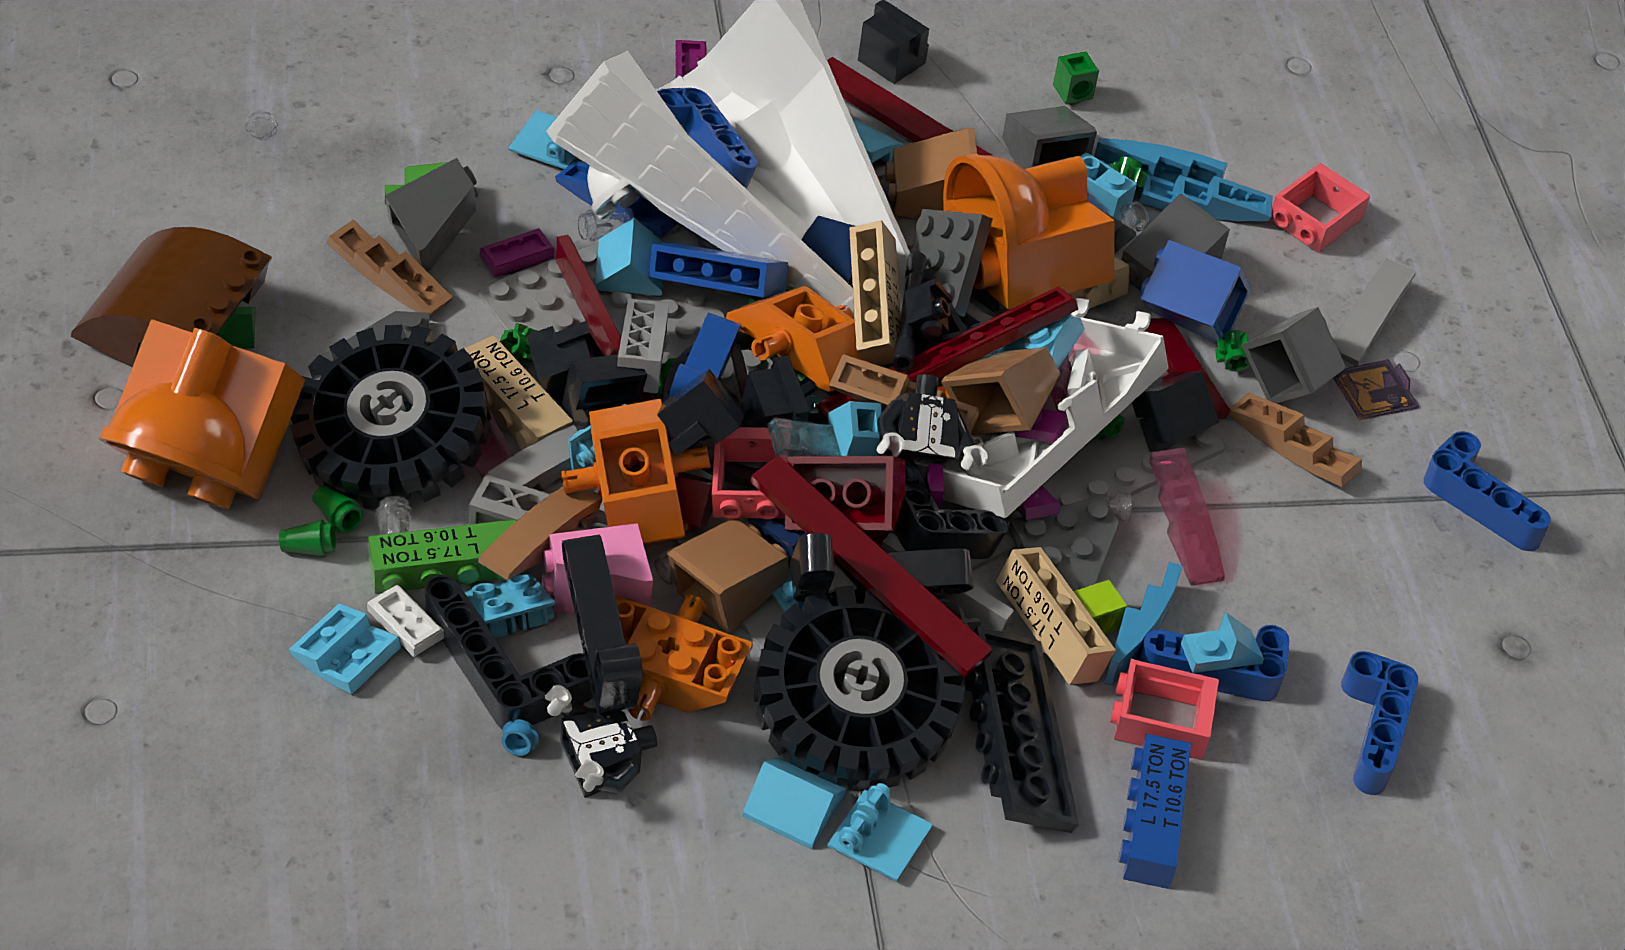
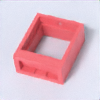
[1270,163,1371,253]
[712,427,789,520]
[1110,659,1219,760]

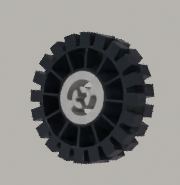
[290,324,491,510]
[754,586,965,791]

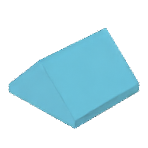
[595,218,663,296]
[742,757,847,849]

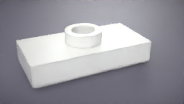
[1067,349,1097,396]
[367,584,444,657]

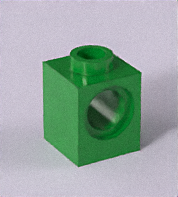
[1053,51,1099,104]

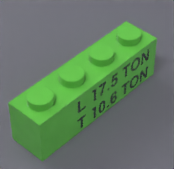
[368,519,523,594]

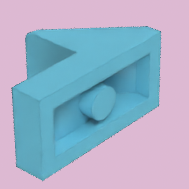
[1181,613,1264,673]

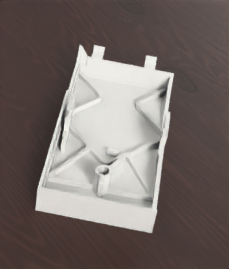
[914,298,1169,518]

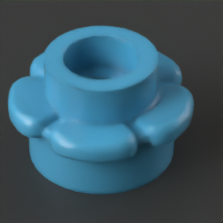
[502,719,539,756]

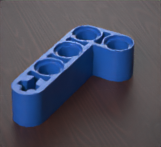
[657,88,758,189]
[669,312,742,397]
[1423,431,1551,551]
[1138,625,1290,701]
[1341,651,1418,795]

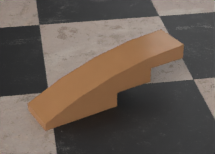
[327,219,453,316]
[829,354,979,434]
[1229,393,1362,487]
[478,486,603,580]

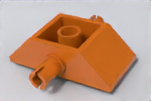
[726,286,867,392]
[561,399,711,545]
[615,595,753,721]

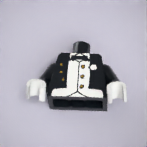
[876,375,988,470]
[545,685,657,798]

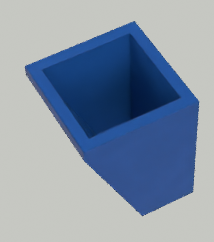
[1140,240,1251,345]

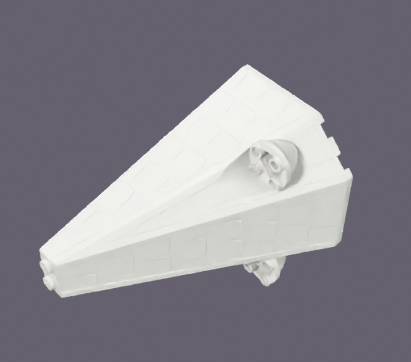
[546,0,923,320]

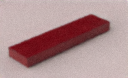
[1144,318,1231,419]

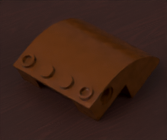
[71,227,272,367]

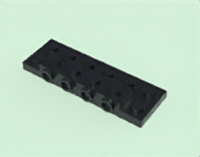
[964,626,1079,833]

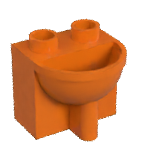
[943,153,1115,309]
[99,319,305,510]

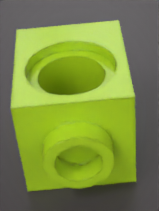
[1073,580,1127,634]

